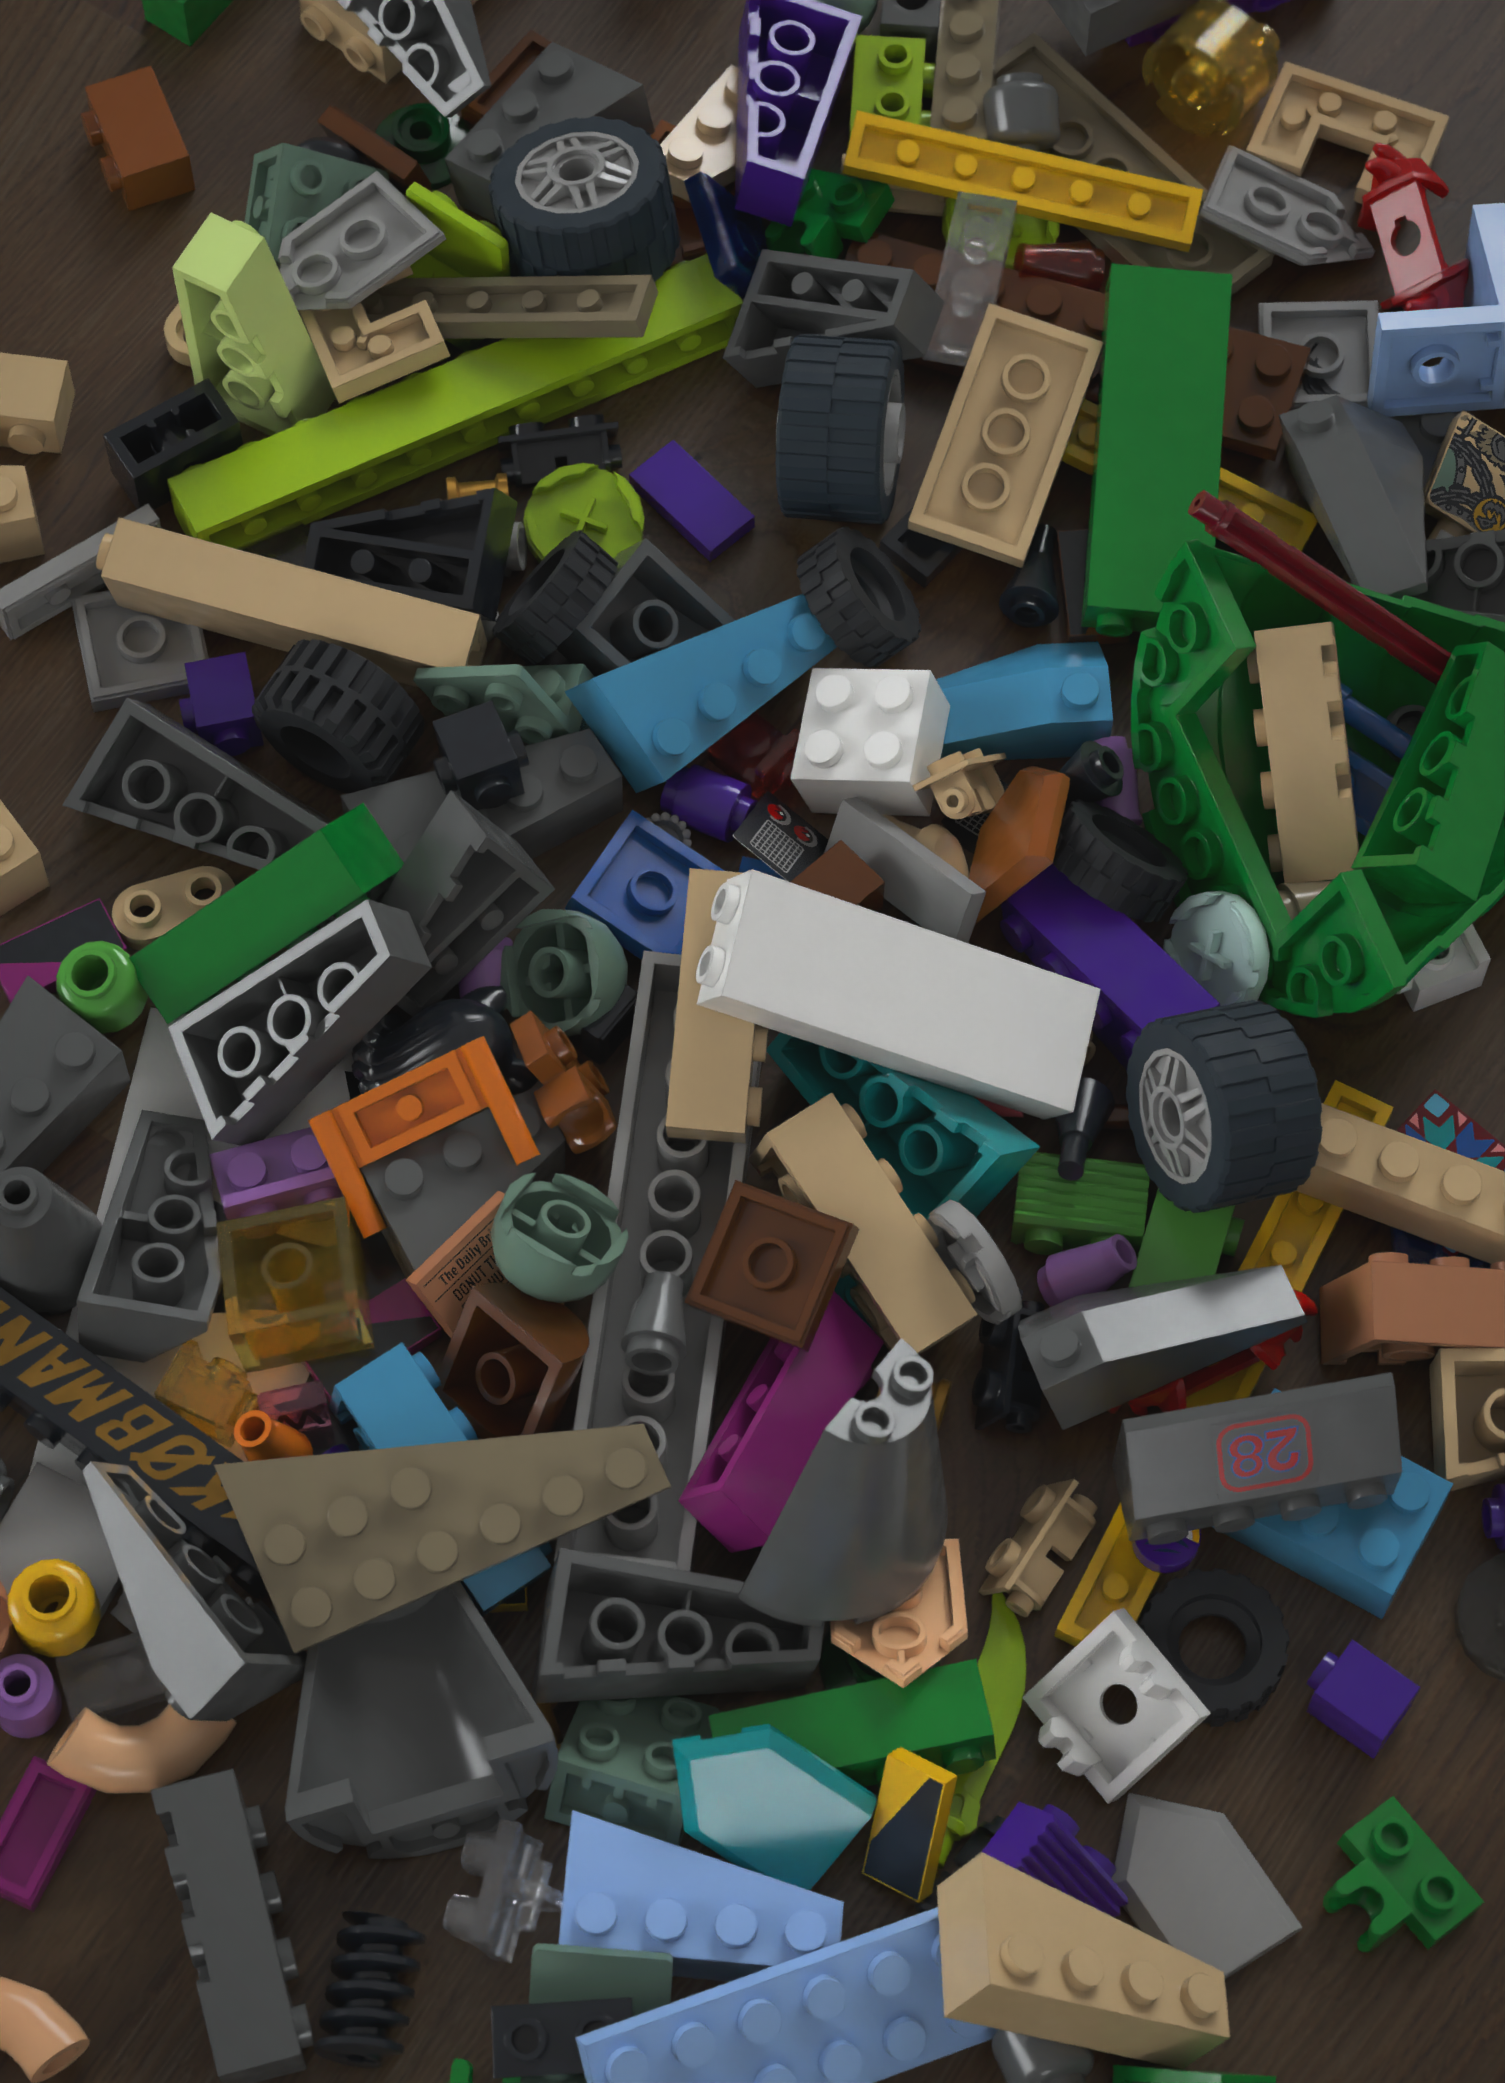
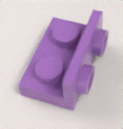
[209,1127,346,1233]

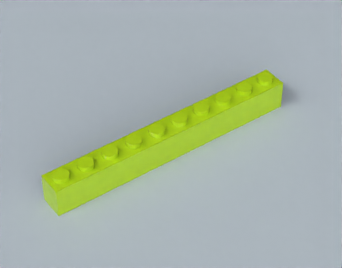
[167,252,743,551]

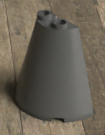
[738,1338,948,1627]
[285,1582,558,1859]

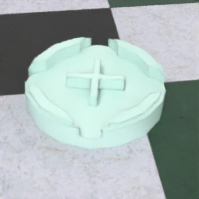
[1163,891,1270,1006]

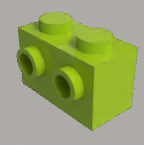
[849,35,936,141]

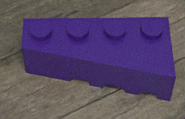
[735,0,862,227]
[1000,863,1220,1071]

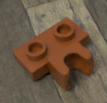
[510,1010,618,1154]

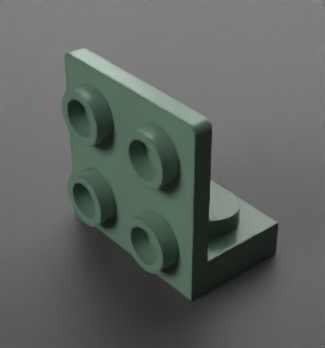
[244,142,389,268]
[413,664,595,744]
[544,1696,720,1846]
[521,1943,673,2083]

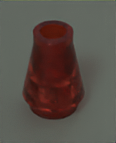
[1013,240,1105,292]

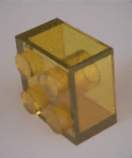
[216,1196,375,1373]

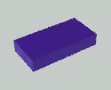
[629,440,755,562]

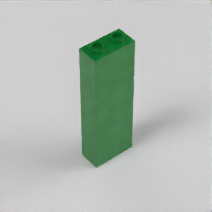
[1081,263,1233,637]

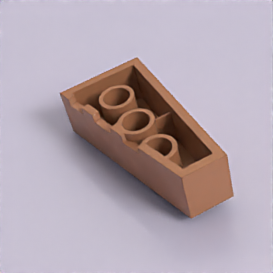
[1319,1252,1505,1365]

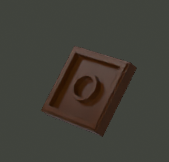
[684,1180,859,1352]

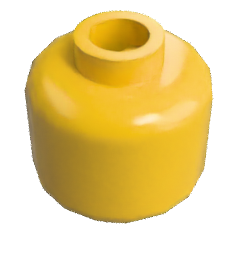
[7,1559,100,1657]

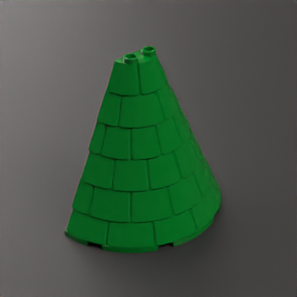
[1131,539,1505,1018]

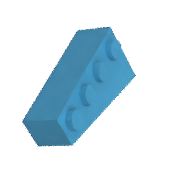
[564,594,837,793]
[329,1342,552,1617]

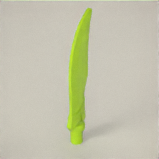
[937,1592,1027,1869]

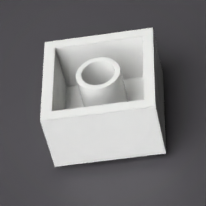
[790,668,950,816]

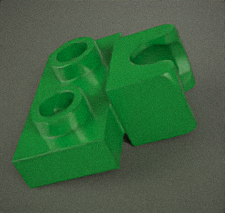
[765,169,895,259]
[1323,1796,1484,1953]

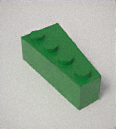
[1351,641,1505,904]
[129,802,404,1024]

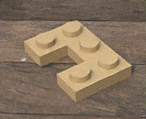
[1246,61,1450,219]
[299,266,450,403]

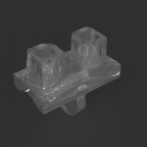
[442,1819,563,1963]

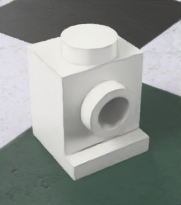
[1396,924,1491,1012]

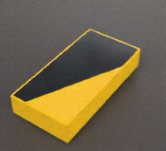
[862,1747,958,1903]

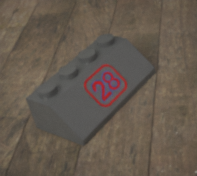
[1112,1372,1402,1545]

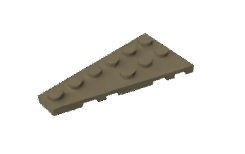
[214,1424,671,1654]

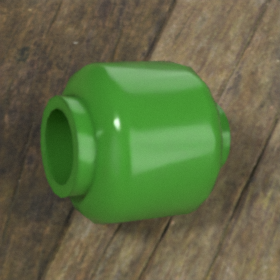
[56,941,148,1033]

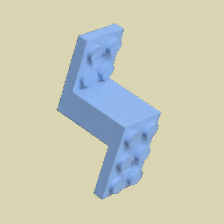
[1367,203,1505,417]

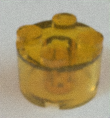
[1142,0,1280,137]

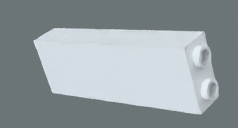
[696,869,1100,1120]

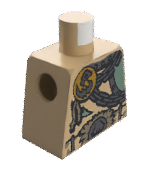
[1423,410,1505,540]

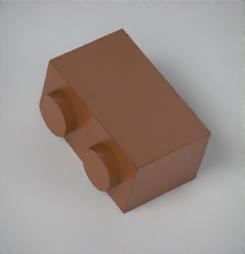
[81,66,195,211]

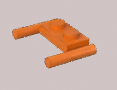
[308,1036,540,1239]

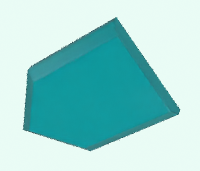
[672,1724,878,1891]

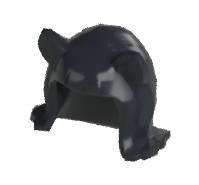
[351,986,538,1143]

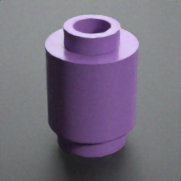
[0,1654,62,1738]

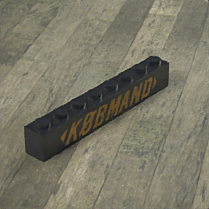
[0,1287,269,1600]

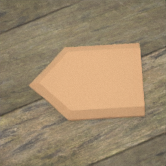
[830,1539,968,1688]

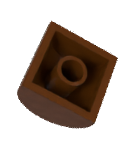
[434,1283,590,1439]

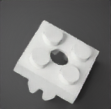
[1022,1608,1211,1803]

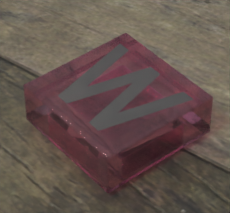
[257,1380,332,1432]

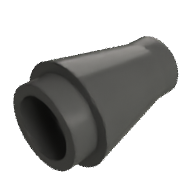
[621,1271,687,1376]

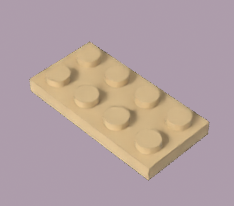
[907,303,1104,568]

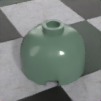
[500,909,628,1036]
[490,1173,629,1303]

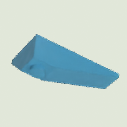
[936,642,1113,760]

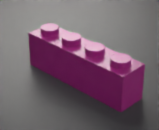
[678,1291,884,1553]

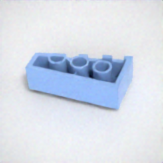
[558,1810,844,1981]

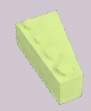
[172,213,336,436]

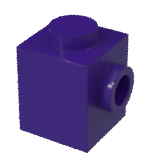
[179,652,264,756]
[1306,1640,1421,1759]

